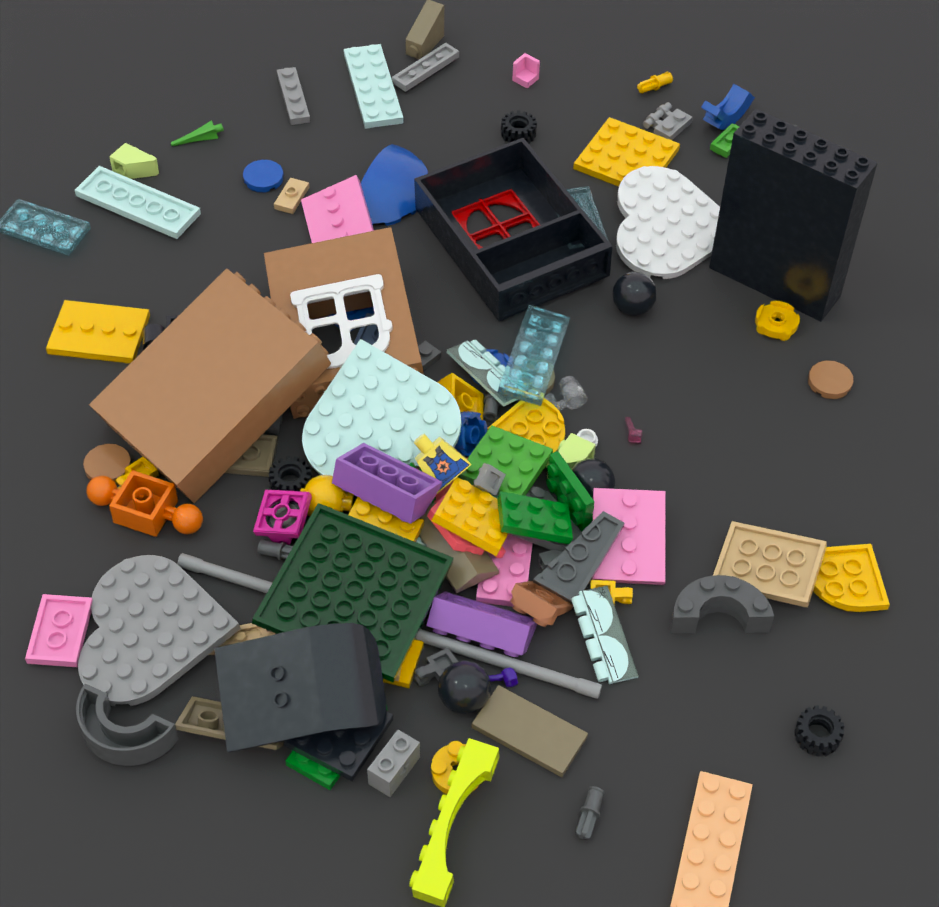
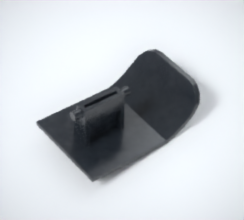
[214,623,386,753]

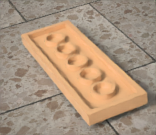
[670,771,753,907]

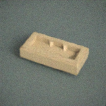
[274,178,309,214]

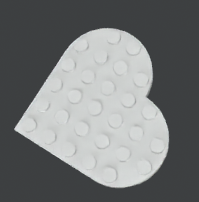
[616,166,720,279]

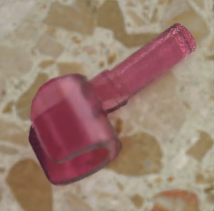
[625,417,642,443]

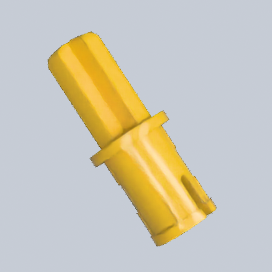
[637,71,673,94]

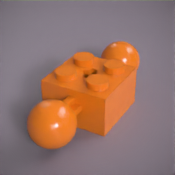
[86,470,203,537]

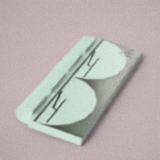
[447,340,528,407]
[571,586,638,684]

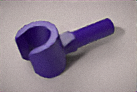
[488,668,518,687]

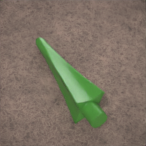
[171,120,224,146]

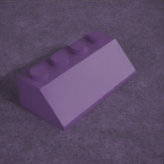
[332,443,442,524]
[426,591,537,657]

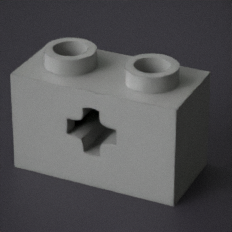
[367,730,420,797]

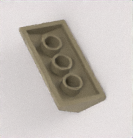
[419,503,499,593]
[175,696,284,750]

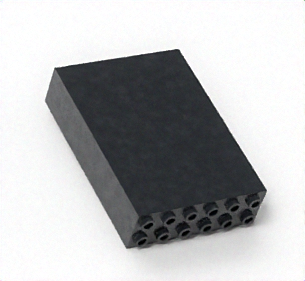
[709,109,878,322]

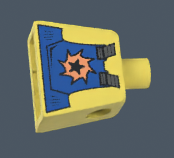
[414,434,471,494]

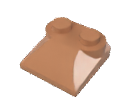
[510,581,573,627]

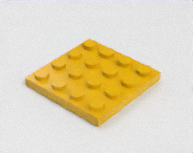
[573,117,680,187]

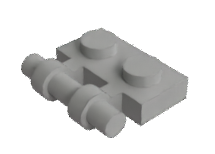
[643,102,693,140]

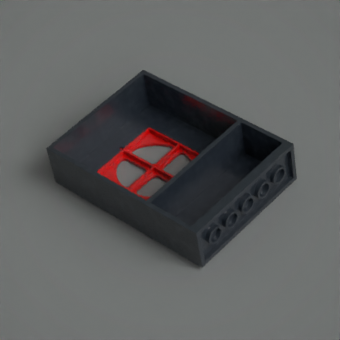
[414,138,613,321]

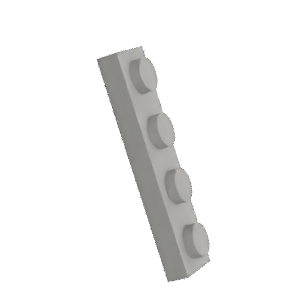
[392,43,459,92]
[277,67,310,125]

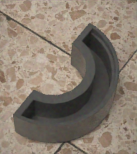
[670,575,774,634]
[76,684,179,766]

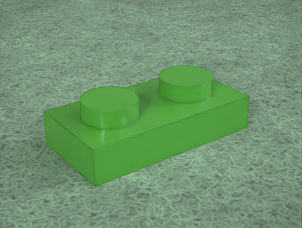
[710,123,739,158]

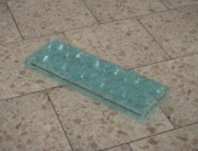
[497,305,570,406]

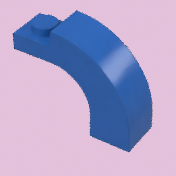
[701,84,755,130]

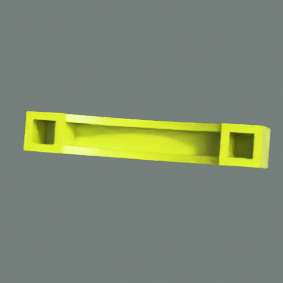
[409,738,499,907]

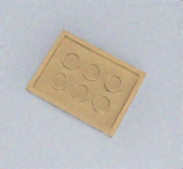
[713,521,827,608]

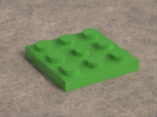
[458,425,553,496]

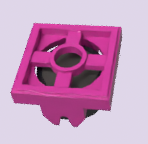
[253,490,312,545]

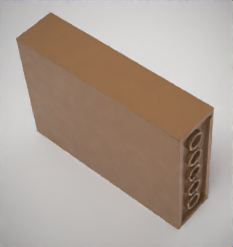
[89,268,331,504]

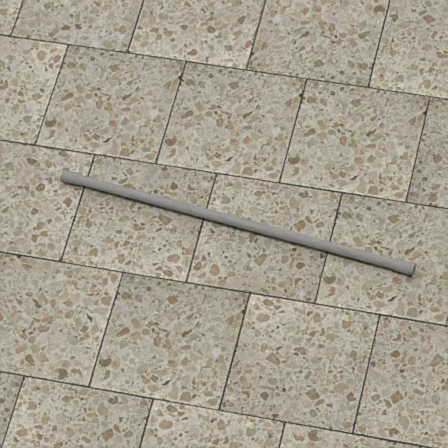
[177,553,602,699]

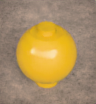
[300,475,354,517]

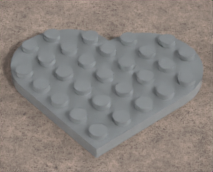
[78,555,241,706]

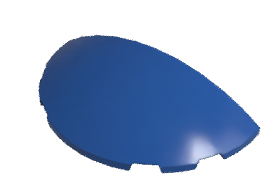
[361,144,428,226]

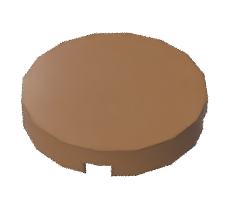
[808,360,853,399]
[83,444,131,483]

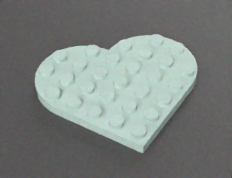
[302,339,461,476]

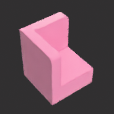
[512,53,540,89]

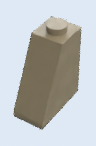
[405,0,444,59]

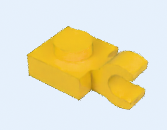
[115,457,159,489]
[591,580,633,606]

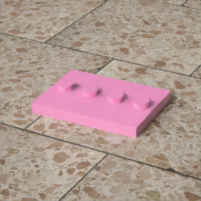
[301,175,374,243]
[592,488,665,585]

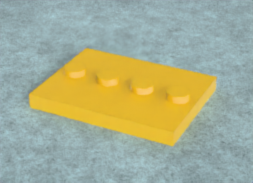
[46,300,150,363]

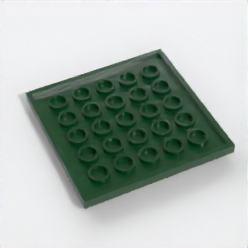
[252,503,454,682]

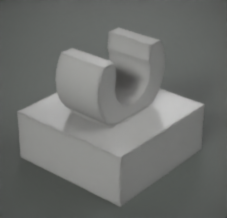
[473,463,506,496]

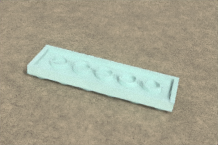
[344,44,403,129]
[75,166,201,239]

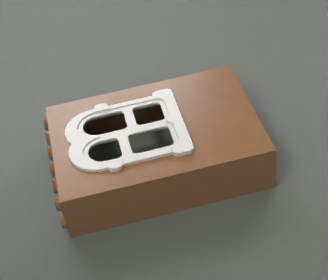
[264,227,424,418]

